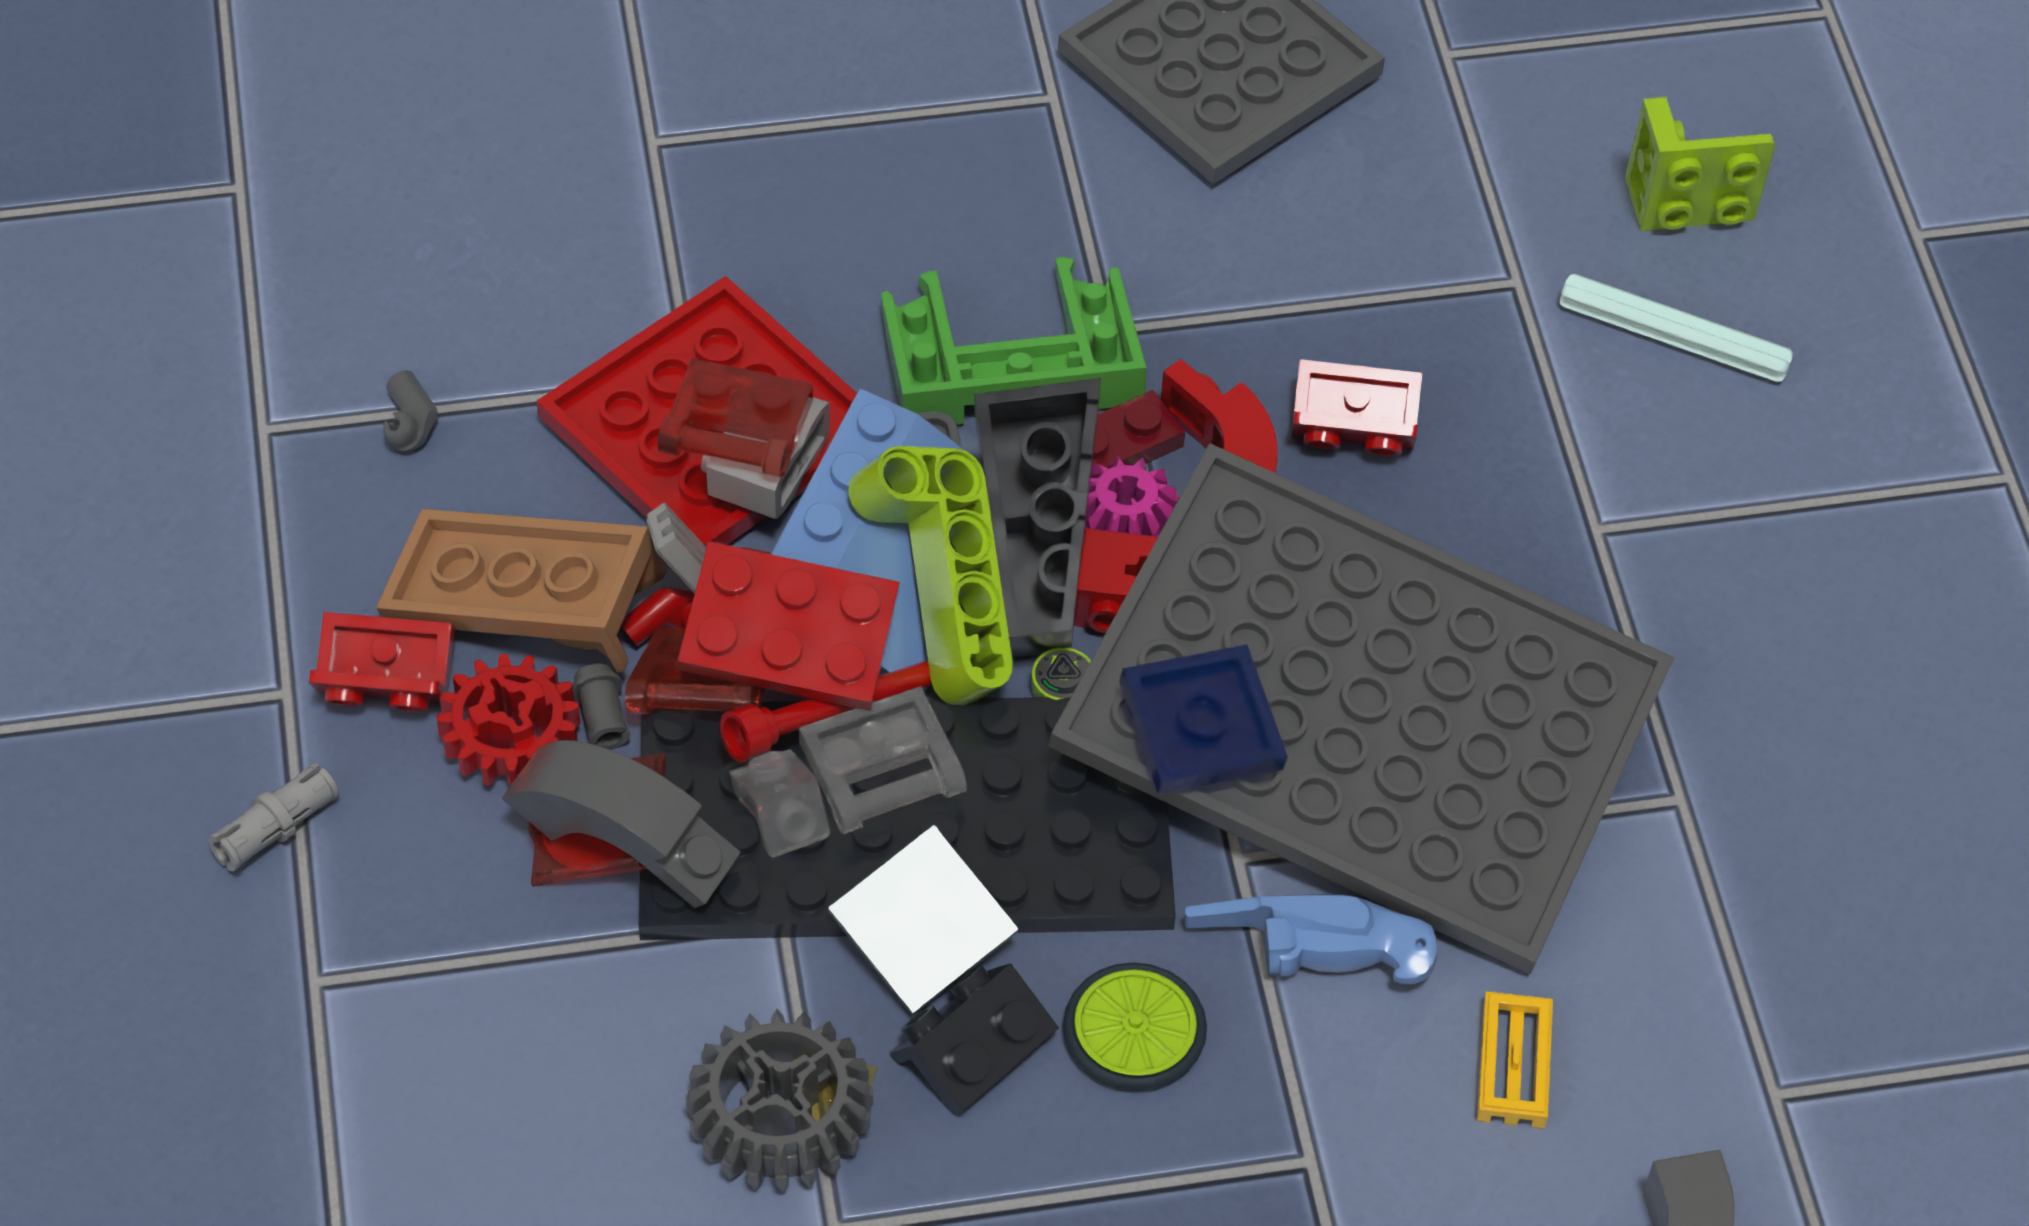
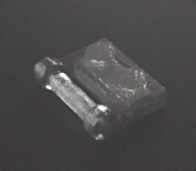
[799,686,967,834]

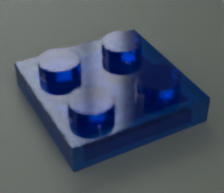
[1119,644,1288,795]

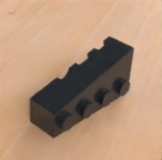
[974,378,1101,658]

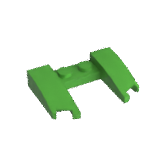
[881,257,1147,424]

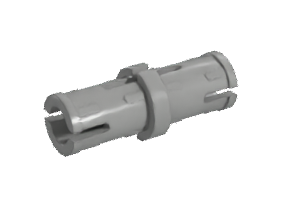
[208,763,339,871]

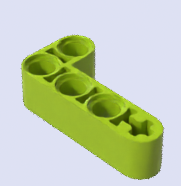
[848,446,1013,705]

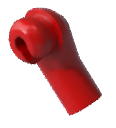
[621,587,695,647]

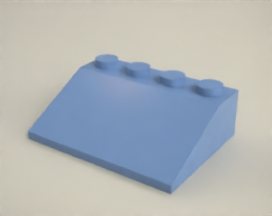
[771,388,982,699]

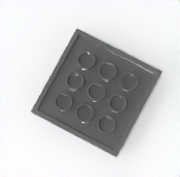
[1058,0,1385,185]

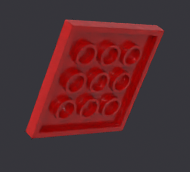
[536,276,857,547]

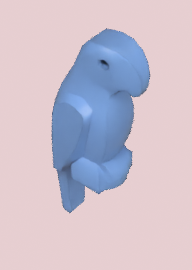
[1185,894,1437,984]

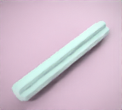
[1560,274,1793,383]

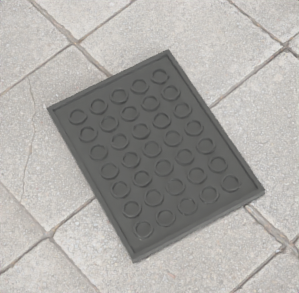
[1048,443,1674,974]

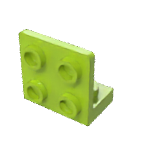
[1625,97,1775,231]

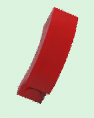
[1161,359,1278,500]

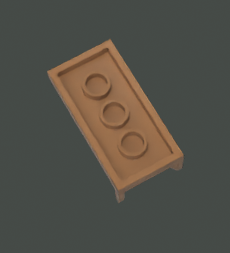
[376,509,668,673]

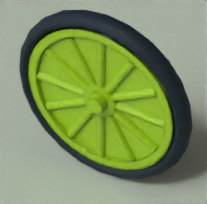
[1063,962,1207,1090]

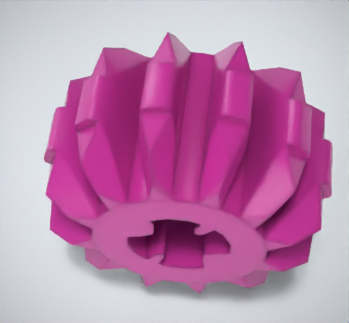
[1084,455,1178,538]

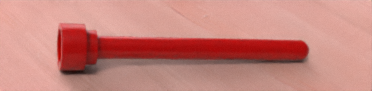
[720,660,932,762]

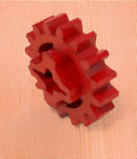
[436,654,580,786]

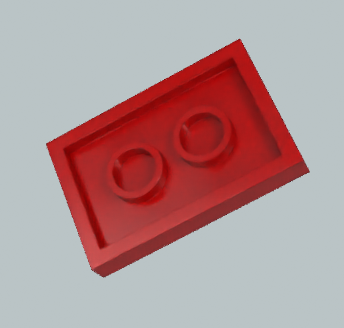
[678,541,900,711]

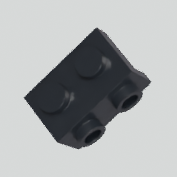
[890,963,1059,1114]

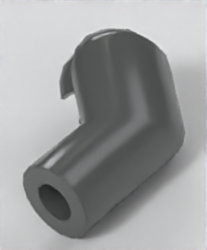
[383,370,438,451]

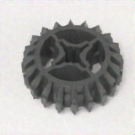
[686,1008,874,1193]

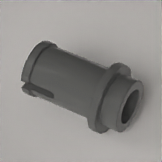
[572,663,630,750]

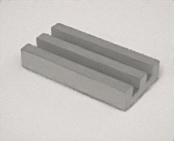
[646,502,706,593]

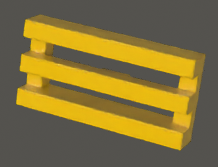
[1476,991,1553,1129]

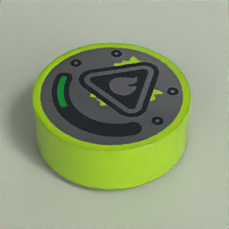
[1031,647,1091,700]

